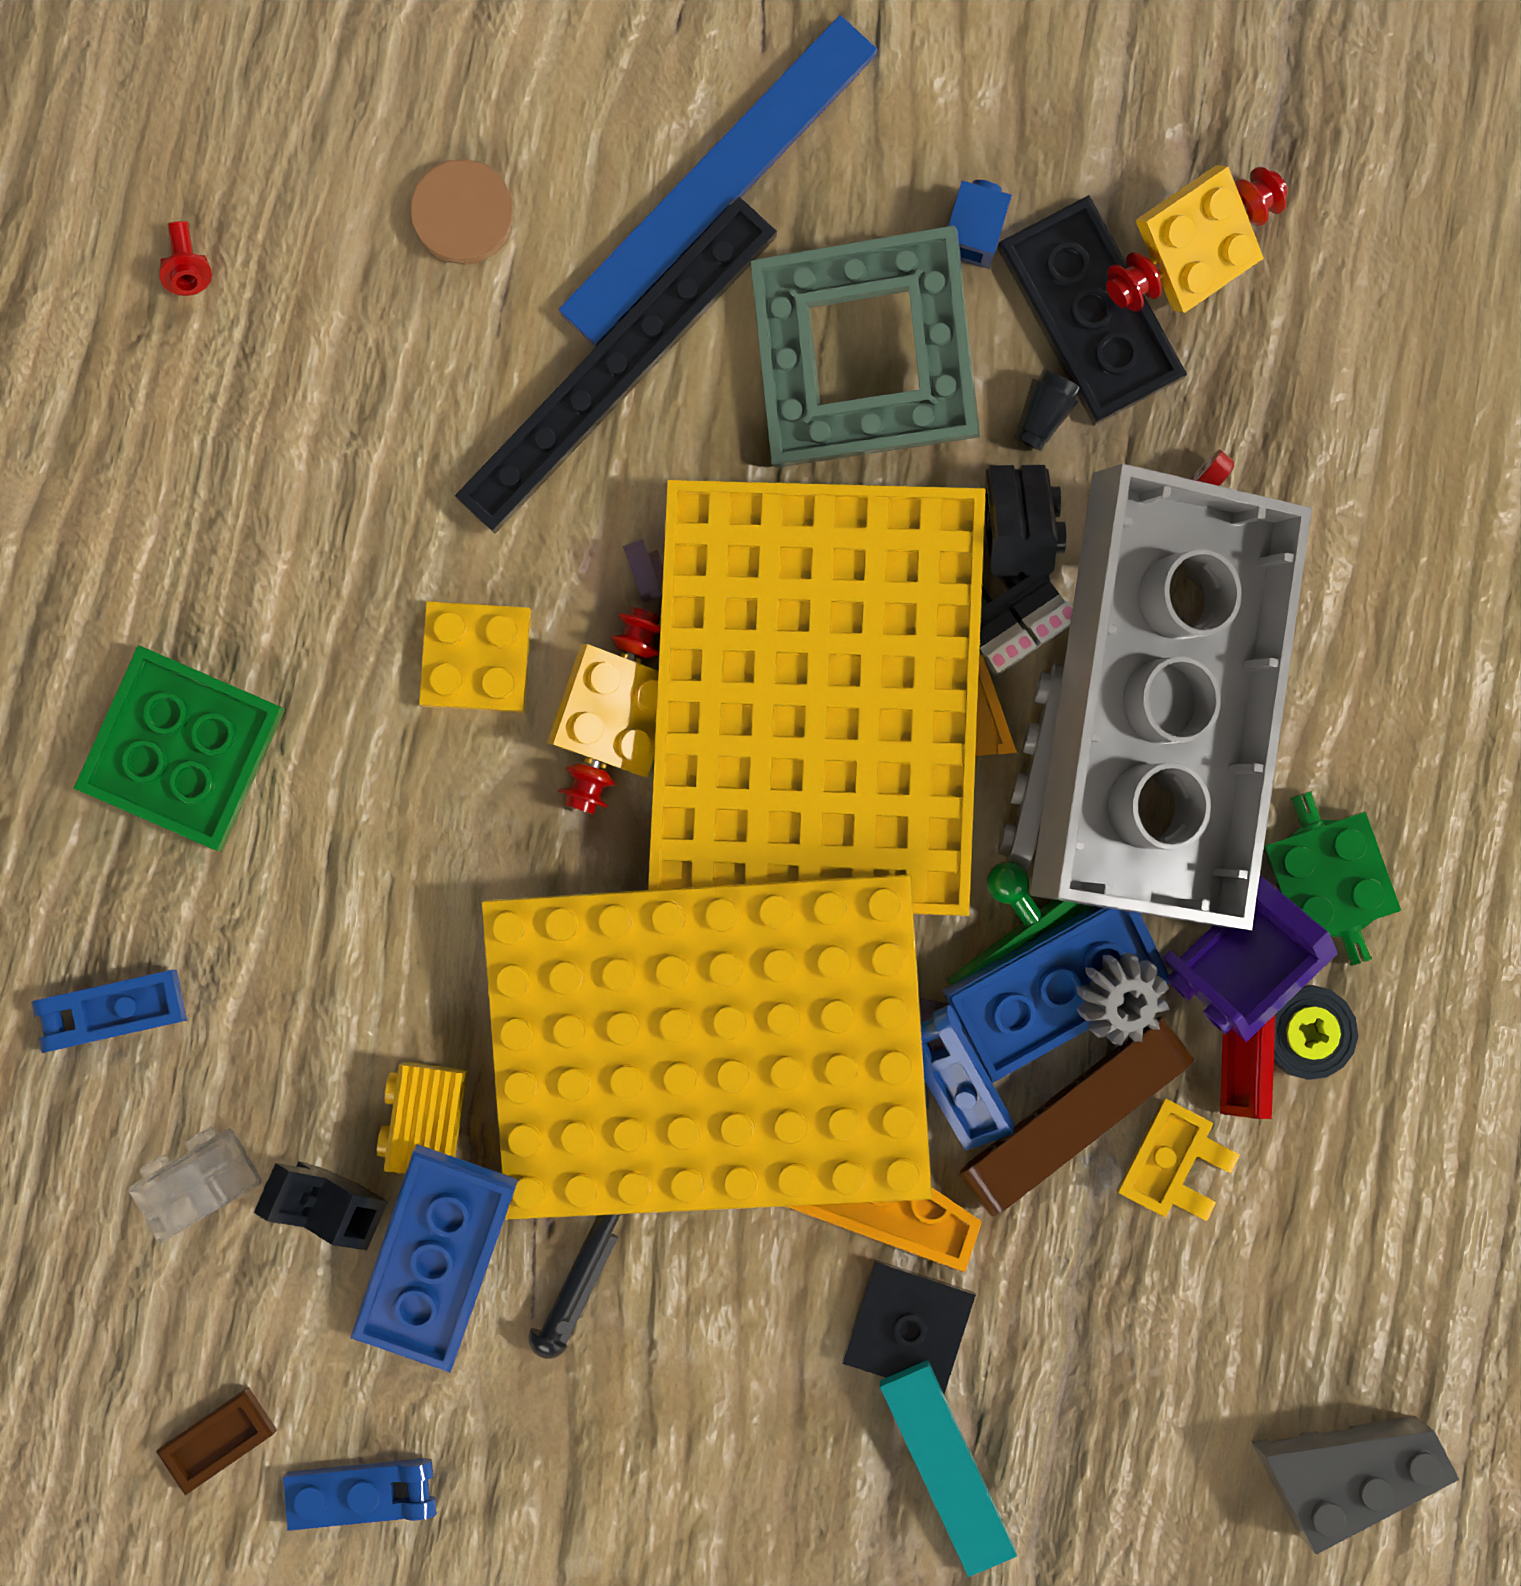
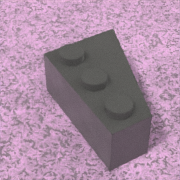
[1251,1416,1460,1555]

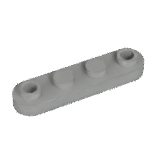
[998,664,1064,871]

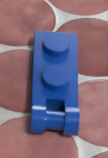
[31,969,188,1053]
[921,1006,1014,1151]
[283,1458,437,1531]

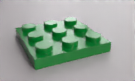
[73,645,285,852]

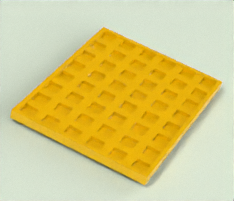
[648,480,986,916]
[482,874,932,1220]

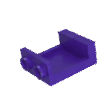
[1162,875,1338,1042]

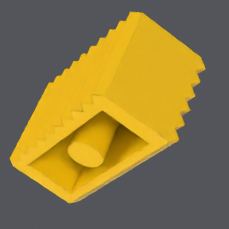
[377,1062,468,1174]

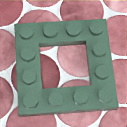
[750,225,980,468]

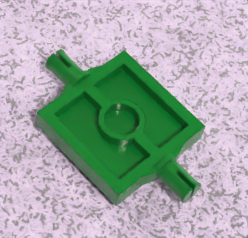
[1263,791,1402,966]

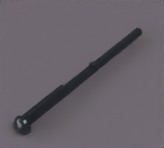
[528,1214,621,1359]

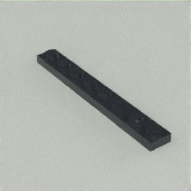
[455,196,777,534]

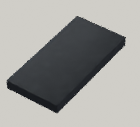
[997,195,1187,426]

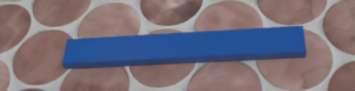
[558,15,878,347]

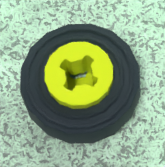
[1274,985,1358,1080]

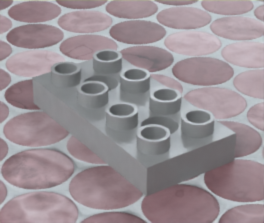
[1030,463,1312,930]

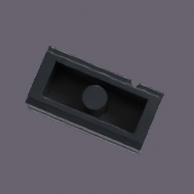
[984,465,1066,576]

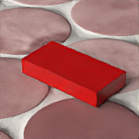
[1220,1015,1275,1119]

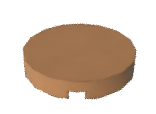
[411,159,514,264]

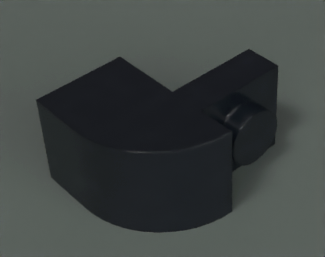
[253,1161,388,1250]

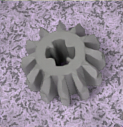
[1076,952,1170,1045]

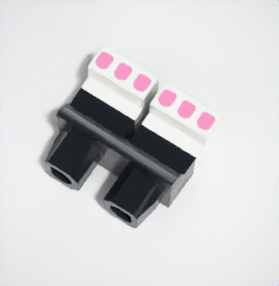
[979,572,1073,678]

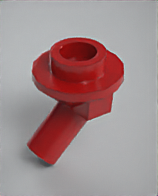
[159,221,212,296]

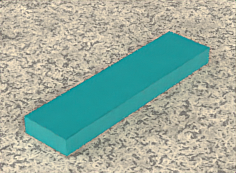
[880,1360,1017,1578]

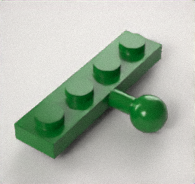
[946,862,1094,986]

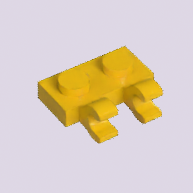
[1116,1097,1240,1221]

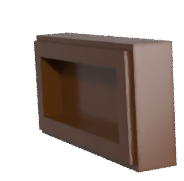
[156,1387,277,1495]

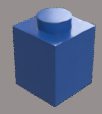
[948,180,1012,269]

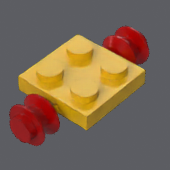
[1106,165,1287,313]
[547,607,661,815]

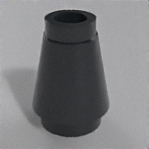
[1014,369,1080,451]

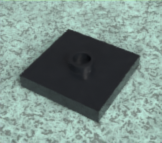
[842,1259,976,1394]

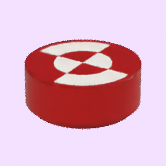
[1190,449,1235,486]

